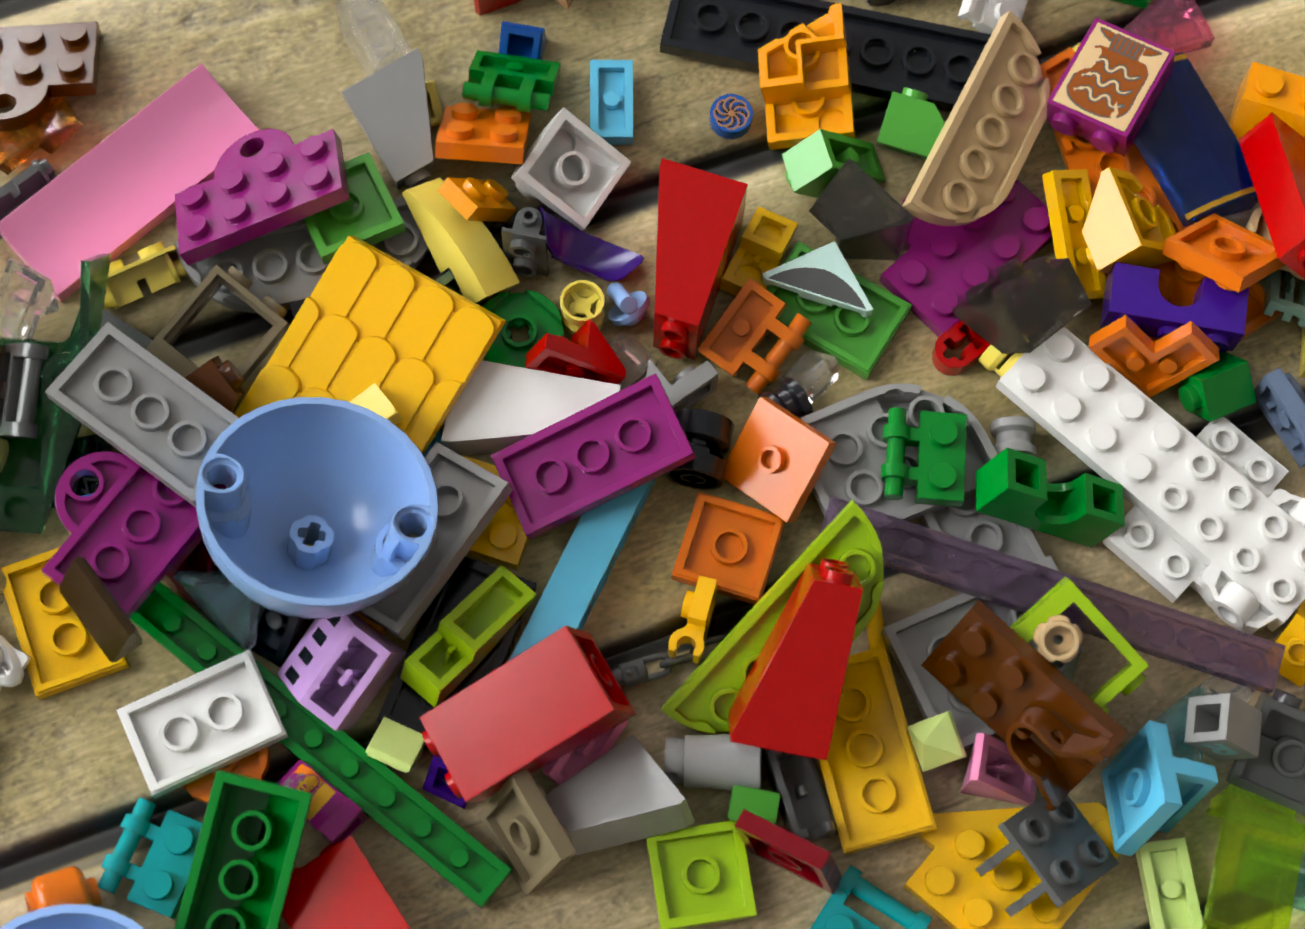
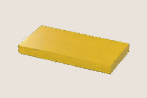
[819,645,938,855]

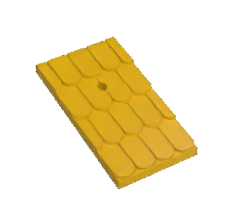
[234,236,507,546]

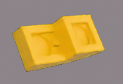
[720,206,798,296]

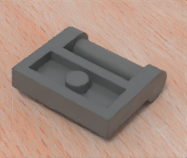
[0,343,50,439]

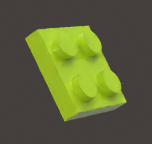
[646,820,757,929]

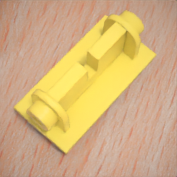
[91,241,187,310]

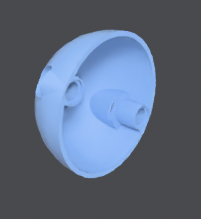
[196,397,438,619]

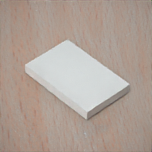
[117,650,288,799]

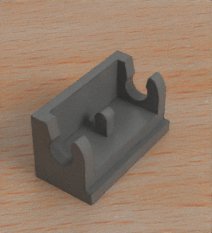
[762,749,838,843]

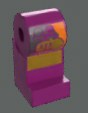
[278,759,368,844]

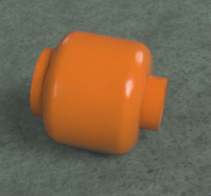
[24,866,102,913]

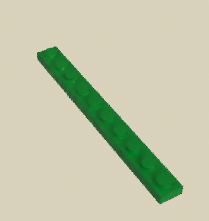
[130,582,513,910]

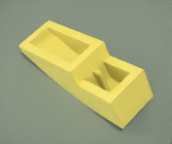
[402,177,520,304]

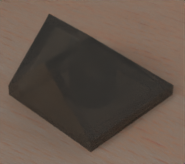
[809,159,914,260]

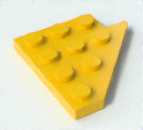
[903,802,1120,929]

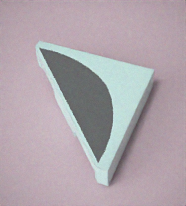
[761,241,873,318]

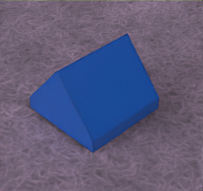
[499,21,547,60]

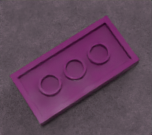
[491,373,697,539]

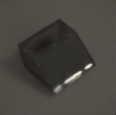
[952,256,1092,354]

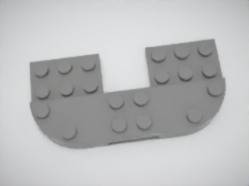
[800,383,1082,750]

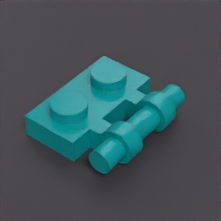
[98,797,202,920]

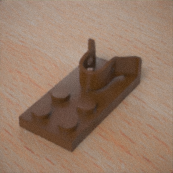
[921,600,1128,812]

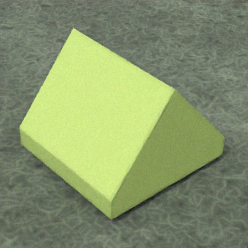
[365,717,425,773]

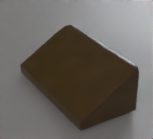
[59,556,142,663]

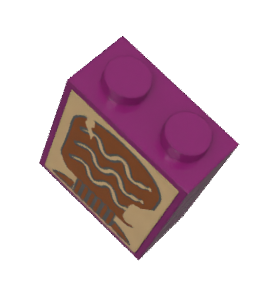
[1046,18,1175,157]

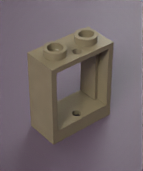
[146,265,290,386]

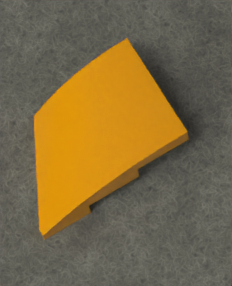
[758,3,855,150]

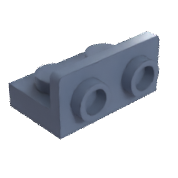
[1254,367,1305,469]

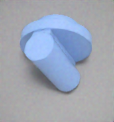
[607,282,650,326]

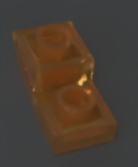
[0,97,83,175]

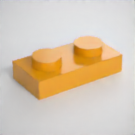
[437,177,517,222]

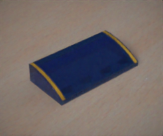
[1134,52,1258,227]

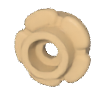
[1034,615,1083,663]

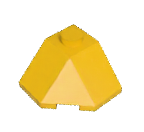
[1082,167,1176,273]

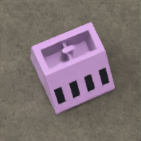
[277,613,406,731]

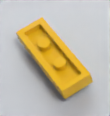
[1042,169,1106,304]

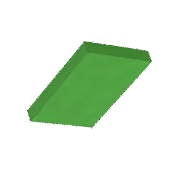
[766,241,912,380]

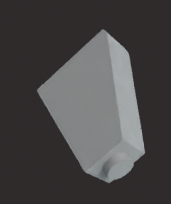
[342,48,435,189]
[546,734,695,856]

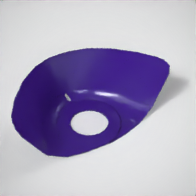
[541,208,644,282]

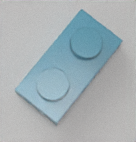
[590,60,633,145]

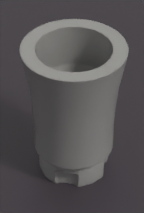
[665,734,762,791]

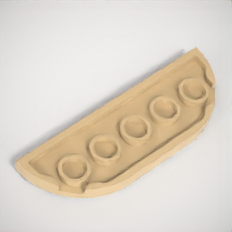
[901,11,1050,226]

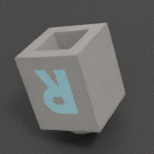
[1184,693,1262,761]

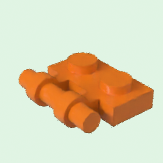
[697,278,812,395]

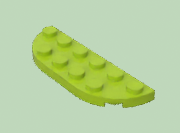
[662,499,884,734]

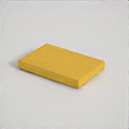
[0,547,130,700]

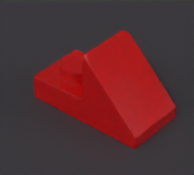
[525,320,626,385]

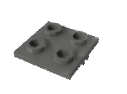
[975,795,1119,918]

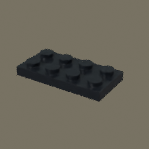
[377,556,537,733]

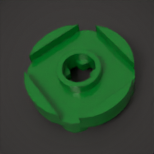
[482,290,564,368]

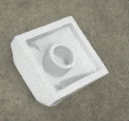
[511,108,631,230]

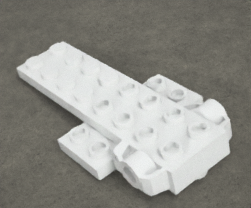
[995,320,1305,635]

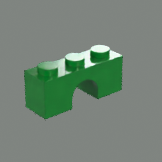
[976,447,1125,548]

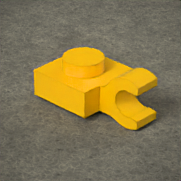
[668,576,717,664]

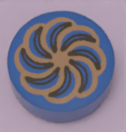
[709,94,753,139]

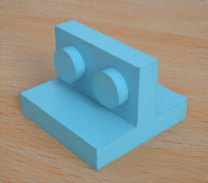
[1101,720,1218,856]

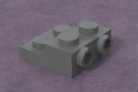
[1226,688,1305,816]

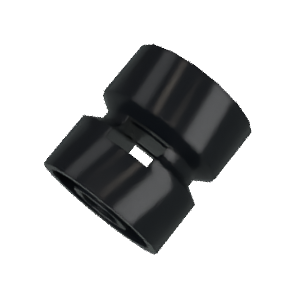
[664,409,734,490]

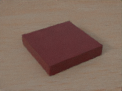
[735,809,842,895]

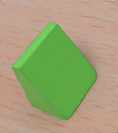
[727,785,780,824]

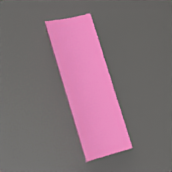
[0,63,259,302]

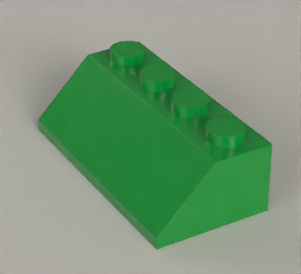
[174,770,313,929]

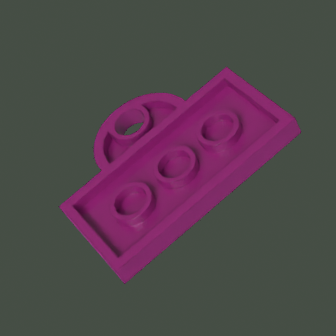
[175,129,350,266]
[879,179,1053,337]
[41,451,228,619]

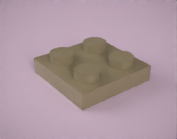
[478,769,577,896]

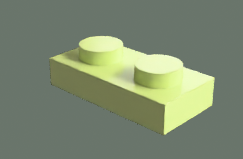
[1135,837,1204,929]

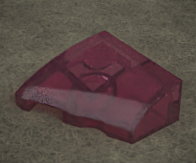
[1123,0,1215,56]

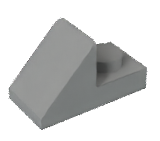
[646,360,719,415]

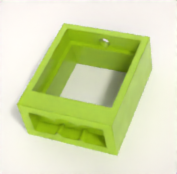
[1009,576,1149,714]

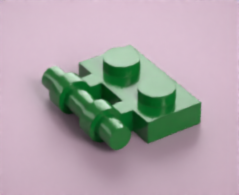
[462,50,561,113]
[881,407,967,507]

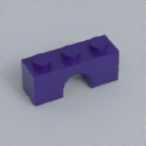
[1100,262,1249,353]

